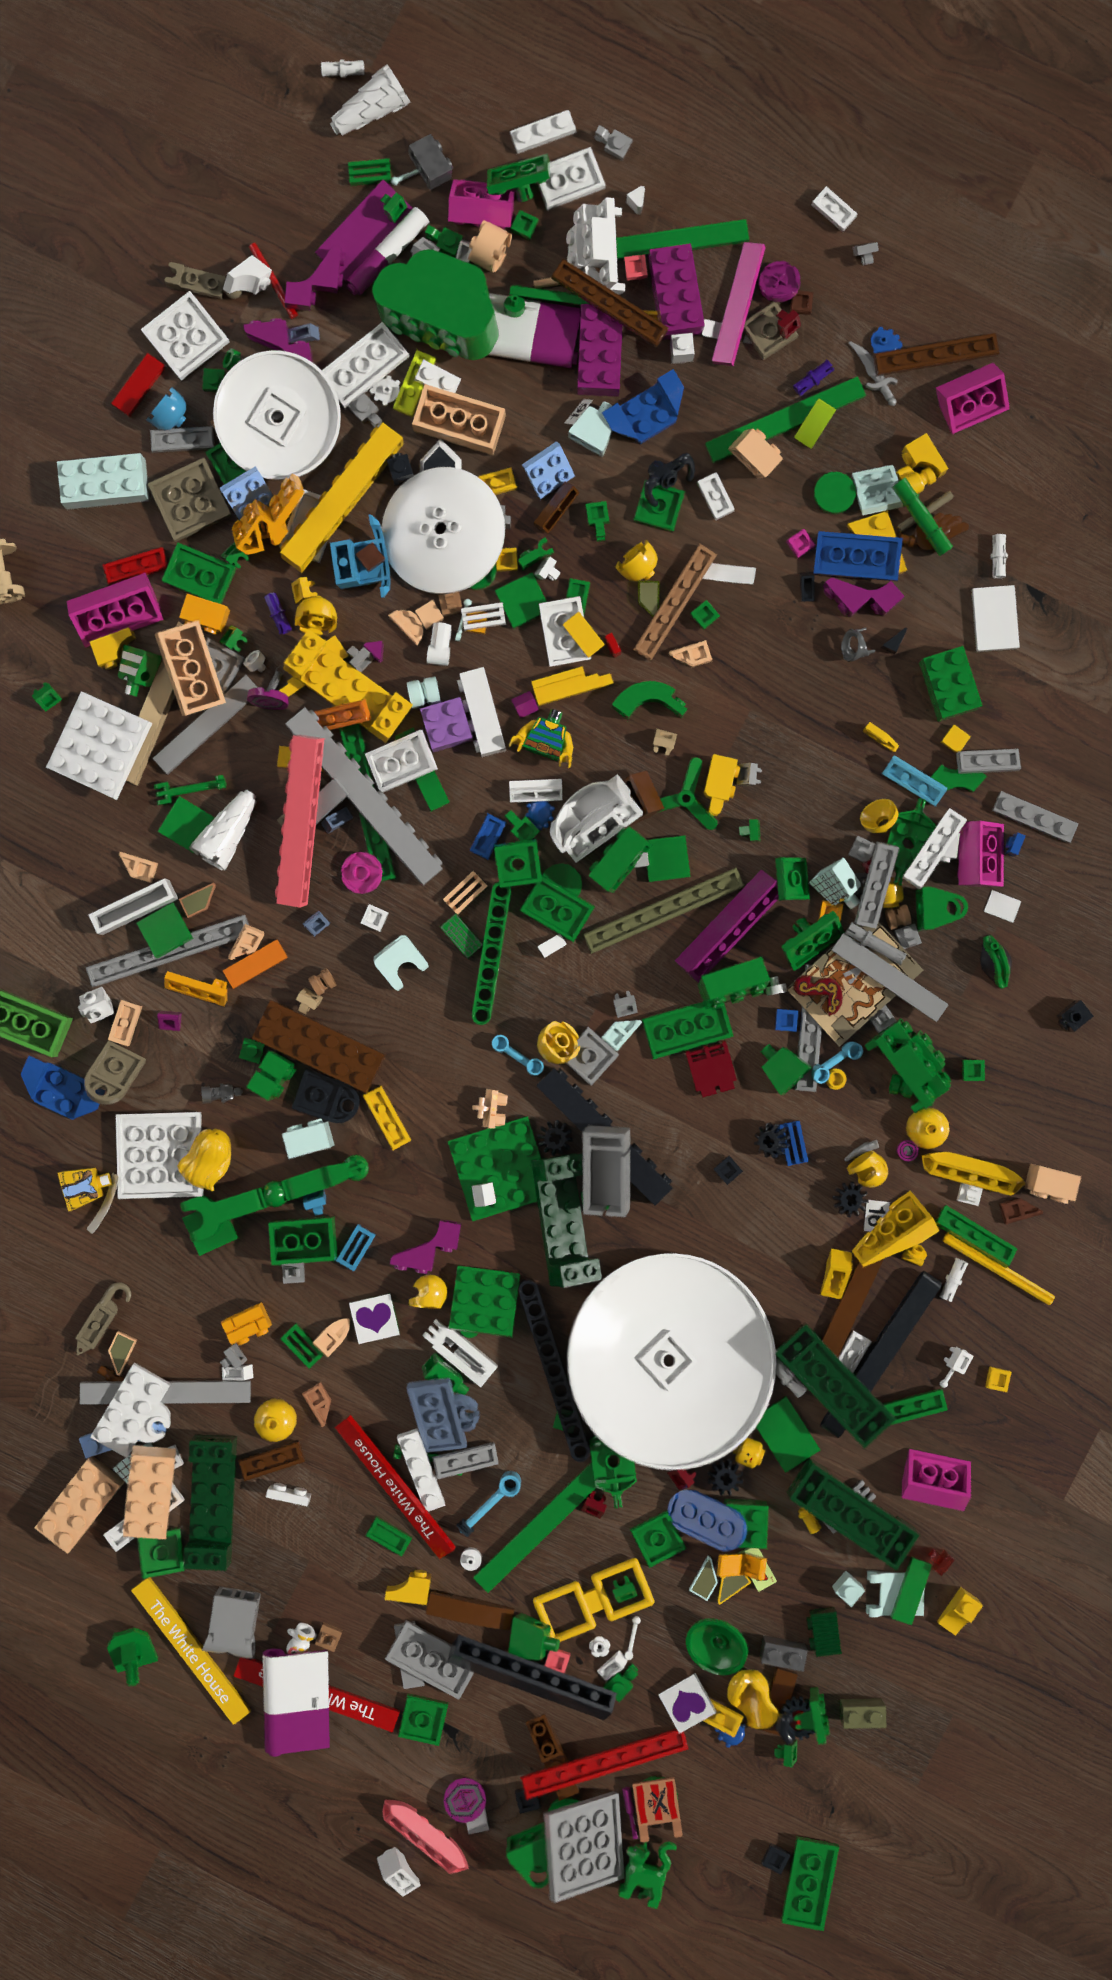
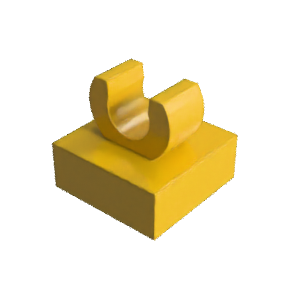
[291,577,317,604]

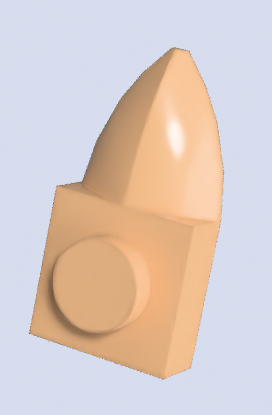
[312,1318,350,1358]

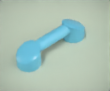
[492,1035,544,1076]
[811,1042,863,1084]

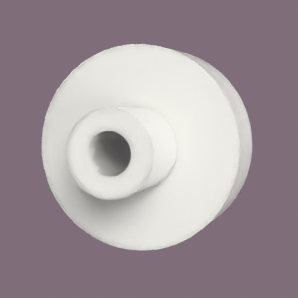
[244,650,266,672]
[765,976,787,996]
[460,1547,482,1571]

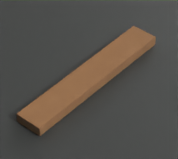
[633,544,717,661]

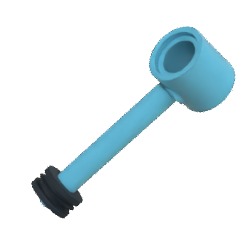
[456,1471,521,1537]

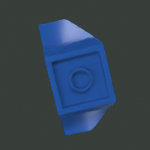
[602,369,684,444]
[21,1055,106,1120]

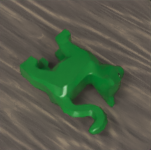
[618,1842,677,1909]

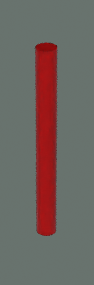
[249,243,298,319]

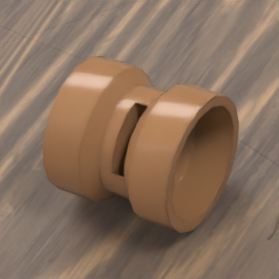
[885,904,912,930]
[308,968,337,996]

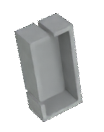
[583,1125,630,1217]

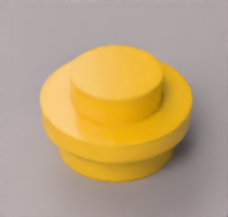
[826,1069,846,1090]

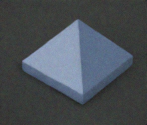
[303,911,330,937]

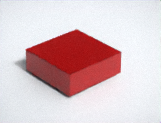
[605,633,621,658]

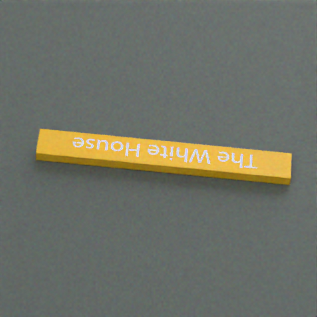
[131,1577,251,1725]

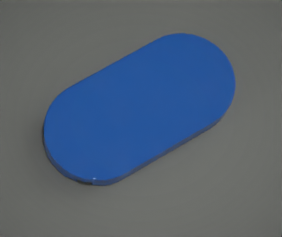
[668,1489,747,1551]

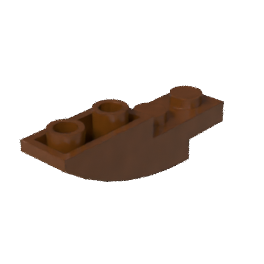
[525,1713,579,1801]

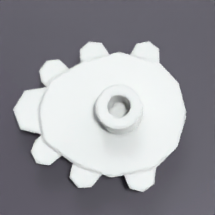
[370,375,400,405]

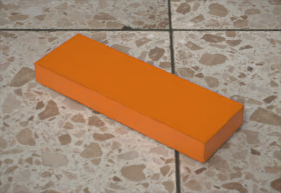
[314,699,371,730]
[223,939,288,989]

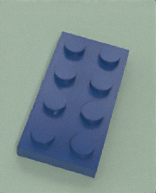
[814,531,903,582]

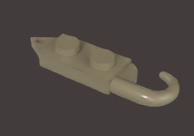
[75,1282,131,1355]

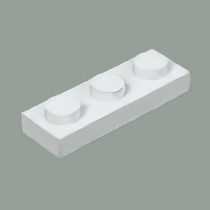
[510,110,576,154]

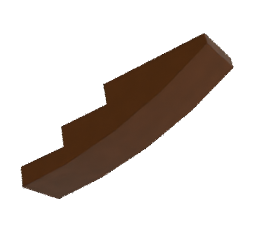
[425,1591,515,1630]

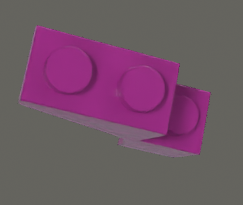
[285,245,345,311]
[244,318,313,363]
[823,578,905,617]
[390,1219,461,1274]

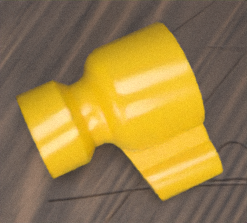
[896,465,936,494]

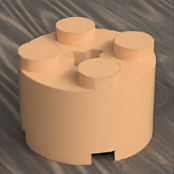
[468,220,512,273]

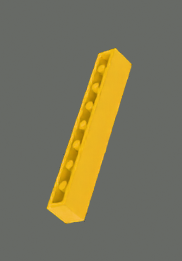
[280,423,403,573]

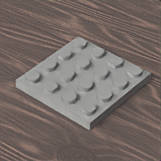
[544,1791,624,1902]

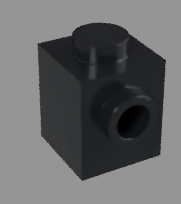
[387,453,414,486]
[1057,1000,1094,1032]

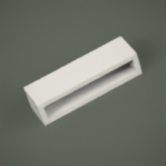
[457,667,506,757]
[89,879,178,935]

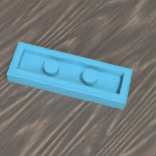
[882,755,947,807]

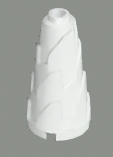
[330,64,410,135]
[189,790,257,871]

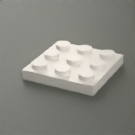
[141,291,230,380]

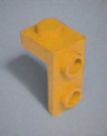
[717,1553,767,1580]

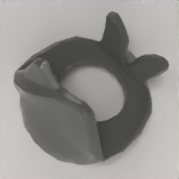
[841,627,875,662]

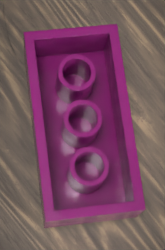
[648,243,705,340]
[577,304,622,397]

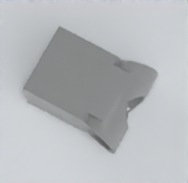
[202,1586,261,1659]

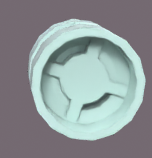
[407,676,441,709]

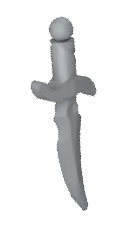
[849,342,898,406]

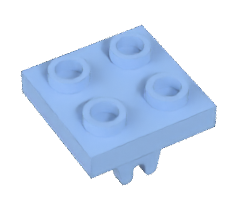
[522,441,575,499]
[220,466,273,520]

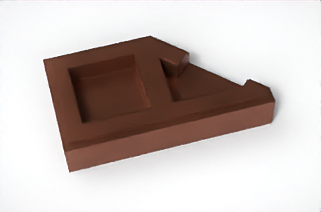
[999,1198,1043,1224]

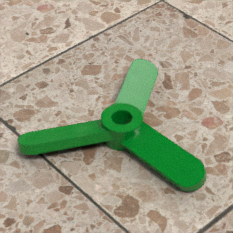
[659,757,718,830]

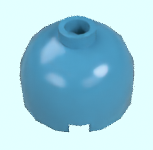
[146,387,186,431]

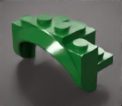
[864,1018,951,1113]

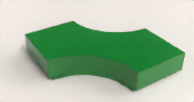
[931,765,987,793]

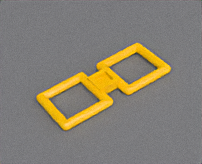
[533,1558,655,1642]

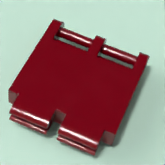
[685,1040,737,1098]

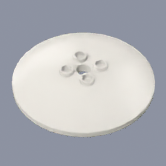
[213,351,341,480]
[382,467,505,594]

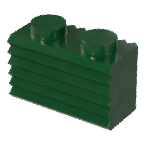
[806,1607,842,1657]

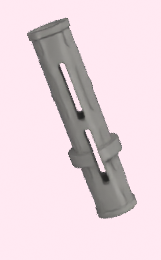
[845,922,907,965]

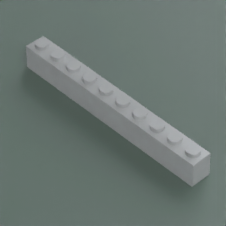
[285,708,443,886]

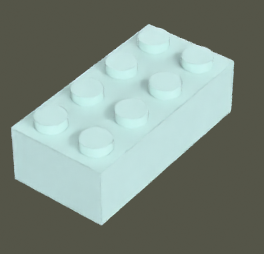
[57,453,149,509]

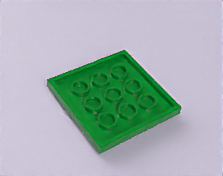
[448,1116,541,1222]

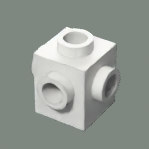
[78,987,114,1023]

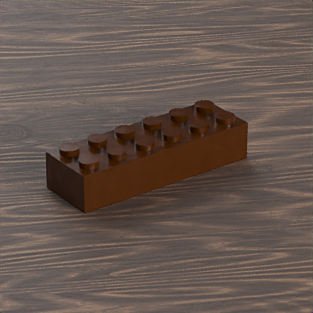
[252,1000,386,1093]

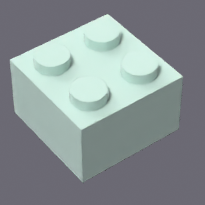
[282,1118,334,1158]

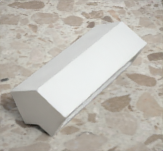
[509,779,562,802]

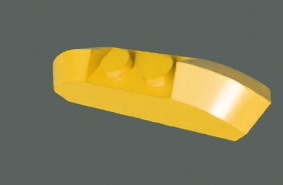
[922,1152,1026,1196]

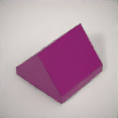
[364,641,384,663]
[511,691,539,719]
[157,1011,182,1031]

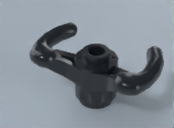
[644,453,695,507]

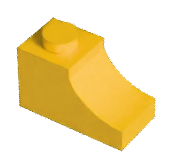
[902,433,949,478]
[90,628,136,670]
[821,1249,852,1299]
[385,1570,431,1605]
[937,1587,983,1636]

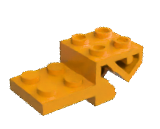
[232,473,305,555]

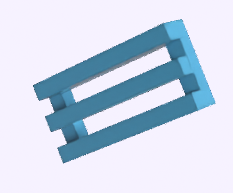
[336,1224,376,1271]

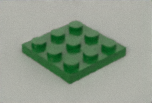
[449,1266,520,1338]

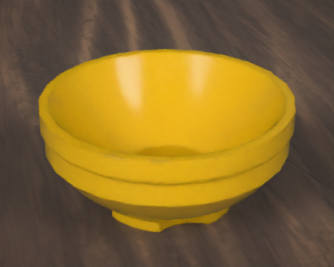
[860,799,898,833]

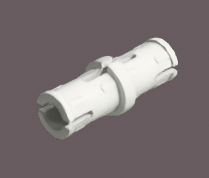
[321,59,364,77]
[991,534,1008,578]
[939,1258,969,1302]
[776,1358,807,1398]

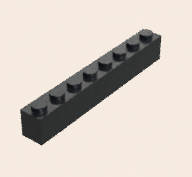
[536,1068,673,1206]
[447,1635,617,1720]

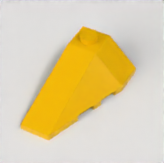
[852,1190,939,1267]

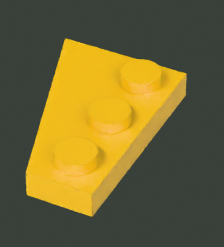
[847,511,907,574]

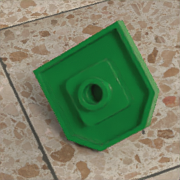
[107,1627,158,1686]

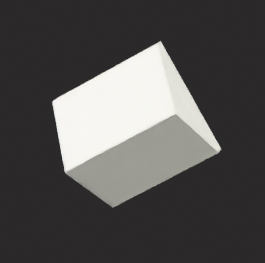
[626,186,645,215]
[472,1182,496,1207]

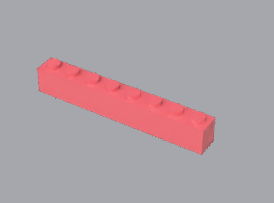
[275,735,324,907]

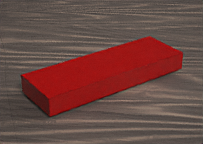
[111,353,166,417]
[102,547,168,586]

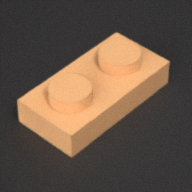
[108,1000,142,1046]

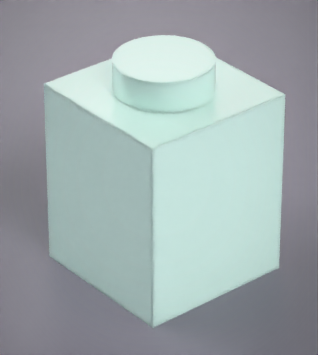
[832,1571,865,1607]

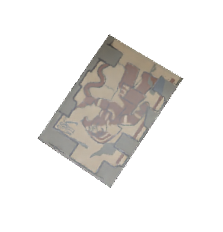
[787,921,923,1047]

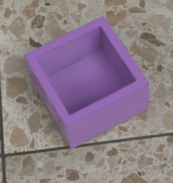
[420,697,473,752]

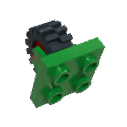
[780,1687,830,1745]

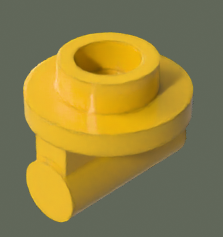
[901,1244,927,1266]

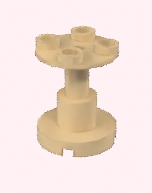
[0,539,25,604]

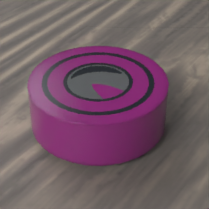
[896,1140,919,1161]

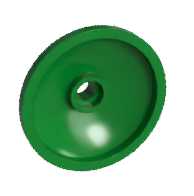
[686,1618,748,1675]

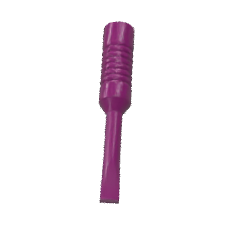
[622,1787,638,1839]

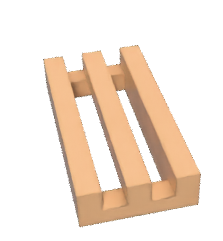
[443,871,488,915]

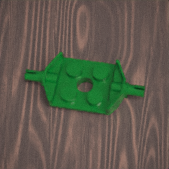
[887,798,937,886]
[588,1435,637,1508]

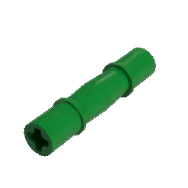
[892,477,953,556]

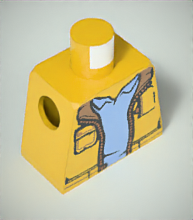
[58,1168,112,1212]

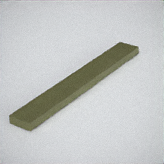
[583,867,745,954]

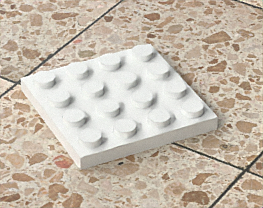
[46,691,152,800]
[116,1112,203,1199]

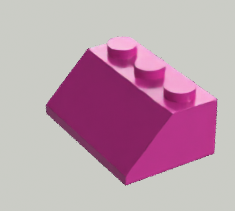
[448,179,515,229]
[936,363,1010,434]
[957,821,1004,887]
[902,1449,971,1511]

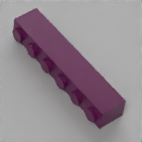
[675,870,779,983]

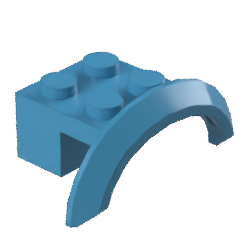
[330,514,391,598]

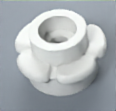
[589,1636,610,1657]

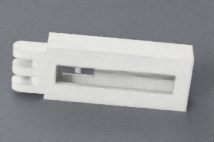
[423,1319,498,1387]

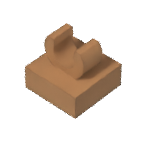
[438,592,462,616]
[315,1622,343,1652]

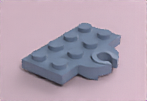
[407,1378,480,1453]

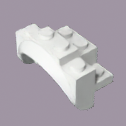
[566,197,625,294]
[550,774,643,863]

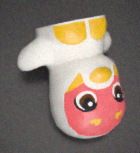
[286,1622,317,1654]

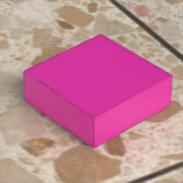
[786,529,816,559]

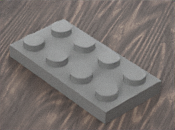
[385,1620,474,1700]

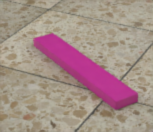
[712,242,766,366]

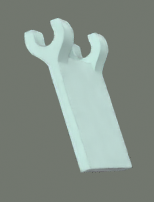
[866,1570,925,1617]

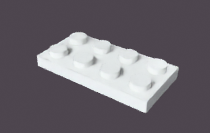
[322,322,409,409]

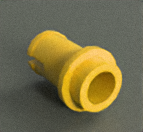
[798,1508,822,1534]

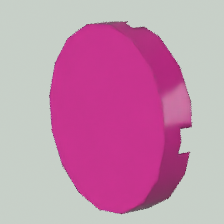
[341,852,383,894]

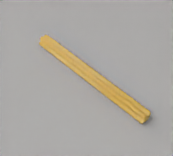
[943,1232,1055,1305]

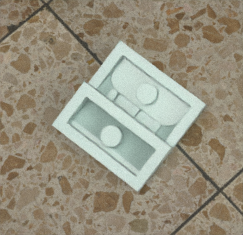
[852,465,903,516]

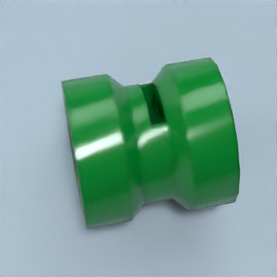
[889,1074,913,1099]

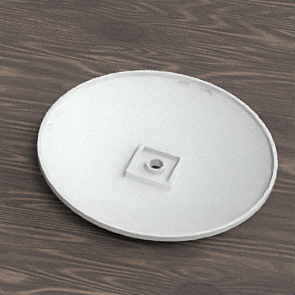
[567,1254,776,1470]

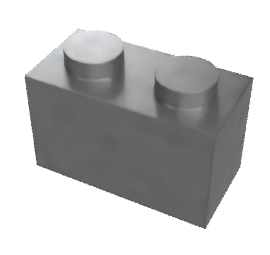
[409,134,453,190]
[759,1635,808,1672]

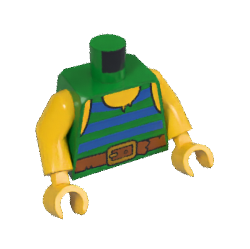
[509,709,574,768]

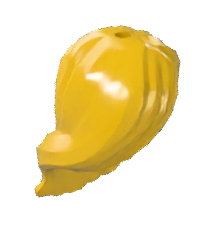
[177,1128,231,1191]
[727,1669,779,1729]

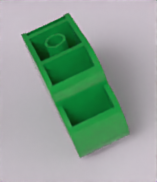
[373,249,499,360]

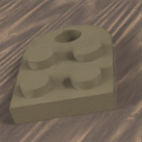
[84,1041,146,1105]

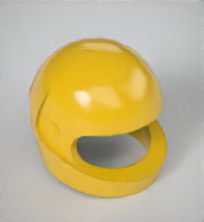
[847,1151,888,1188]
[409,1274,447,1309]

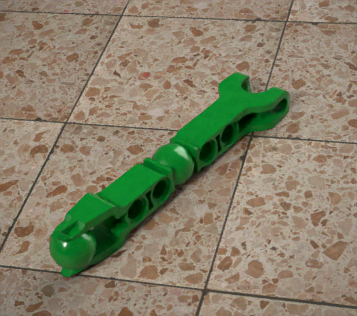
[180,1154,369,1242]

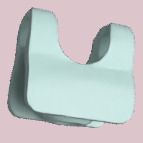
[374,935,429,991]

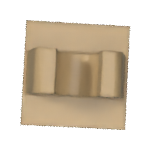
[653,729,677,755]
[296,988,323,1014]

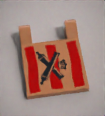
[632,1777,683,1842]

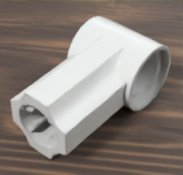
[427,622,452,666]

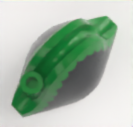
[980,935,1012,989]

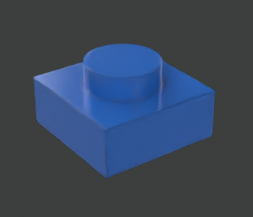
[1005,833,1026,857]
[775,1009,798,1032]

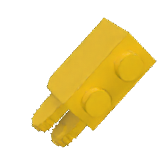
[704,754,740,816]

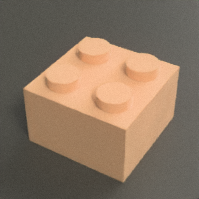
[728,429,783,478]
[1024,1164,1081,1204]

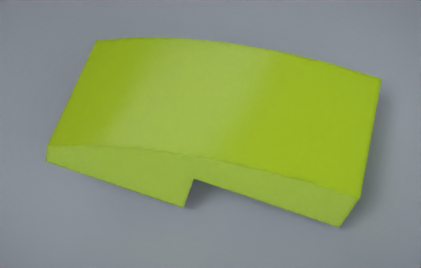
[794,399,836,449]

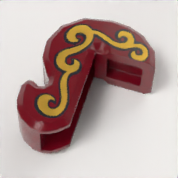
[794,975,843,1016]

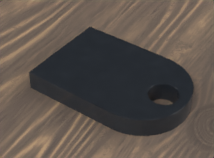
[292,1069,360,1123]

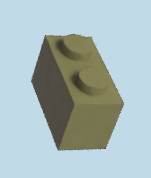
[840,1698,886,1729]

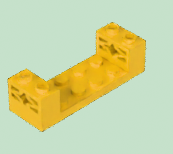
[283,629,413,743]

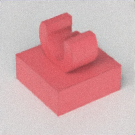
[624,255,648,281]
[544,1649,570,1673]

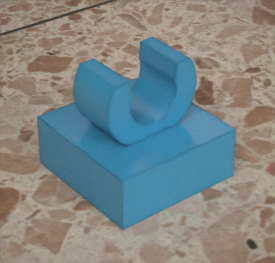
[303,1189,326,1216]

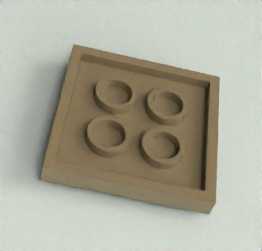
[148,458,232,542]

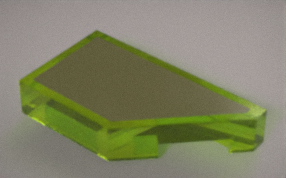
[638,581,659,617]

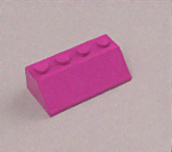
[67,573,164,648]

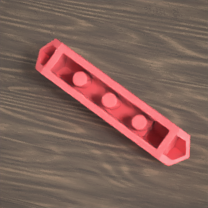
[382,1800,469,1874]

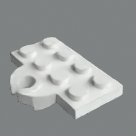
[90,1363,171,1458]

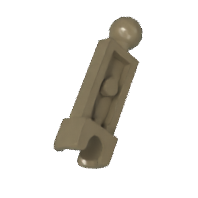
[165,262,242,300]

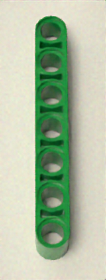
[472,882,511,1025]

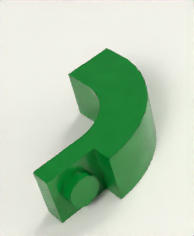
[611,681,687,720]

